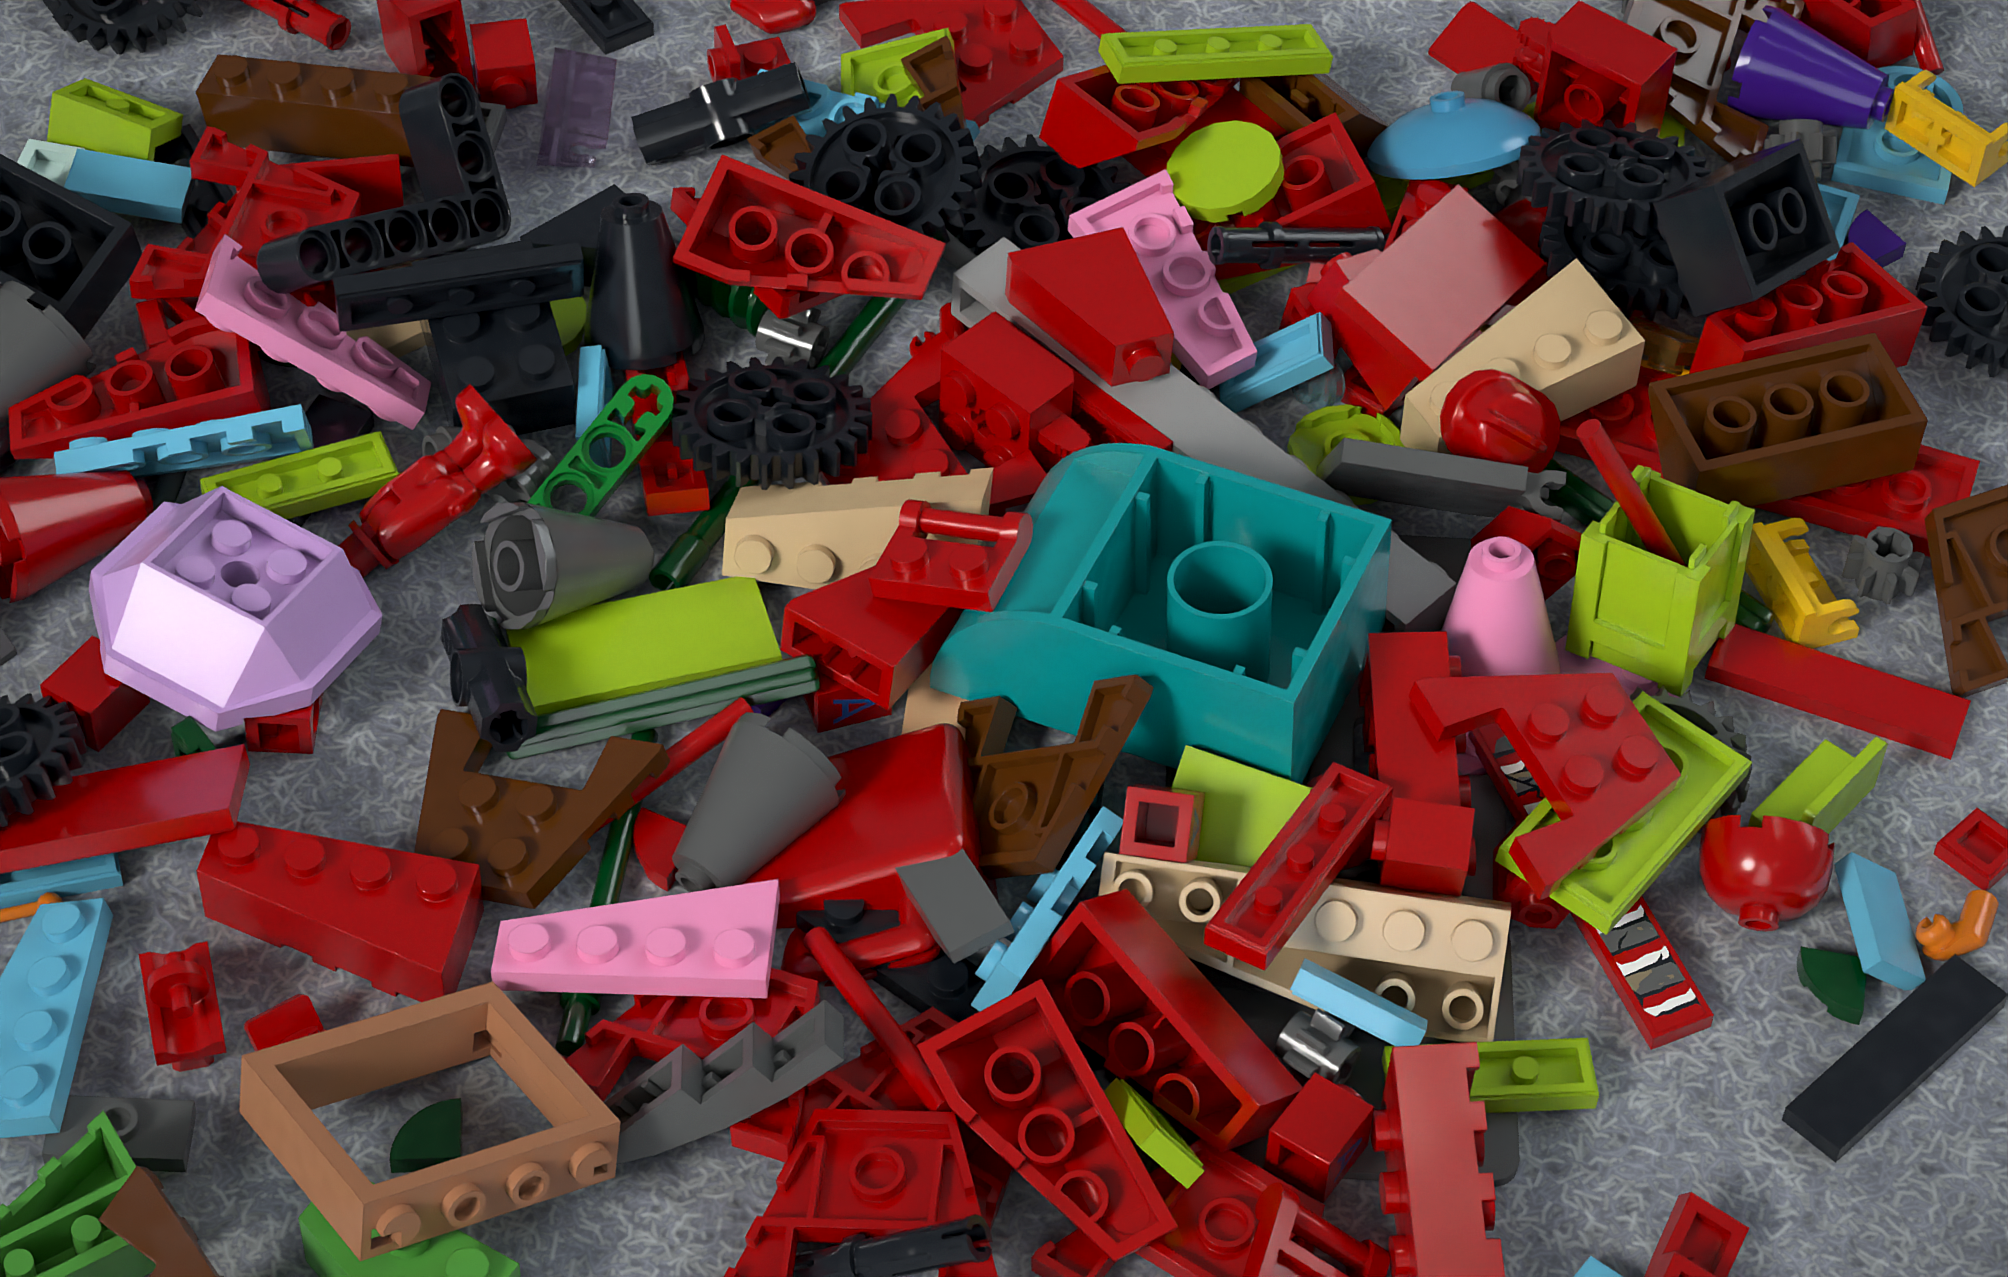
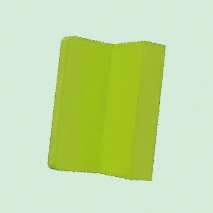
[47,78,183,161]
[1748,736,1888,834]

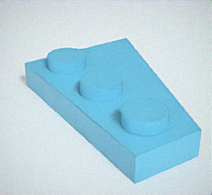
[971,806,1123,1011]

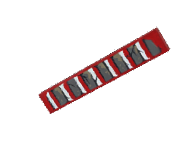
[1468,723,1714,1050]

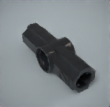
[631,62,812,166]
[440,604,538,752]

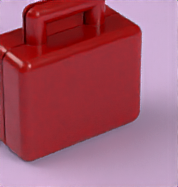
[741,723,999,987]

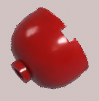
[1699,815,1835,931]

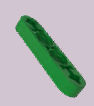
[527,374,674,517]

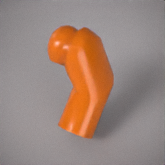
[1915,890,1999,962]

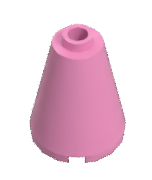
[1441,536,1560,677]

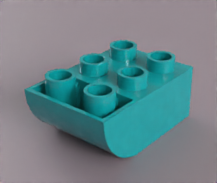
[930,443,1392,784]

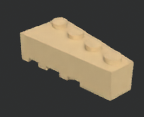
[1400,258,1645,455]
[722,467,994,589]

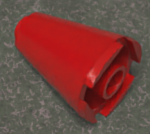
[0,470,154,603]

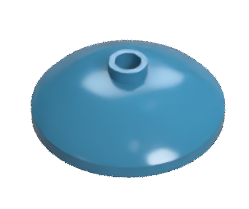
[1367,91,1541,180]

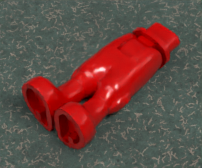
[338,384,537,578]

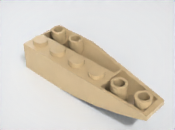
[1098,851,1511,1042]

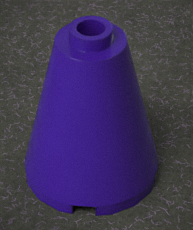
[1727,5,1894,130]

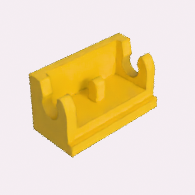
[1884,70,2008,187]
[1745,518,1860,649]

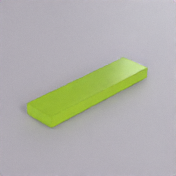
[1098,24,1334,84]

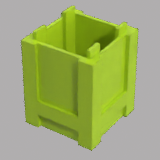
[1565,465,1755,697]

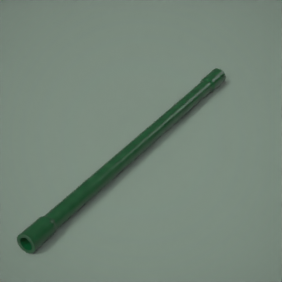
[649,154,983,591]

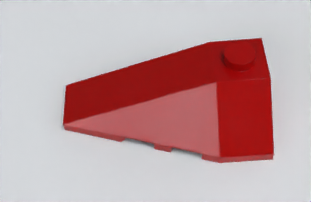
[1039,65,1240,169]
[1190,112,1392,281]
[673,154,946,300]
[8,316,271,459]
[917,979,1178,1263]

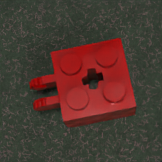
[1512,0,1678,137]
[939,312,1092,474]

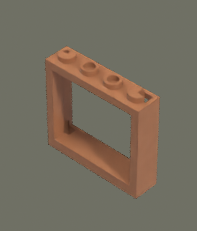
[239,981,621,1261]

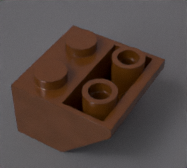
[1239,74,1389,159]

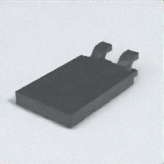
[1316,438,1567,522]

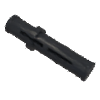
[1207,221,1385,269]
[793,1214,993,1277]

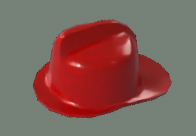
[1440,369,1560,474]

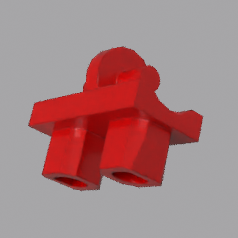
[139,941,227,1072]

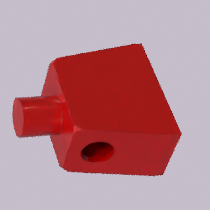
[376,0,475,89]

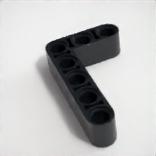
[257,73,511,294]

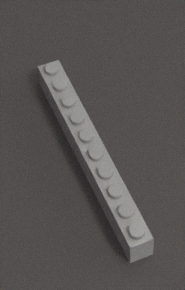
[951,237,1457,633]

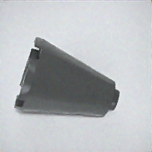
[0,280,96,428]
[471,501,654,630]
[672,712,846,892]

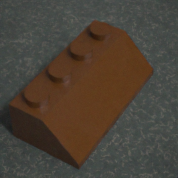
[196,54,435,167]
[1648,333,1928,507]

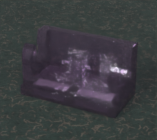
[536,47,617,168]

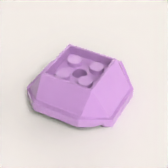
[89,486,383,732]

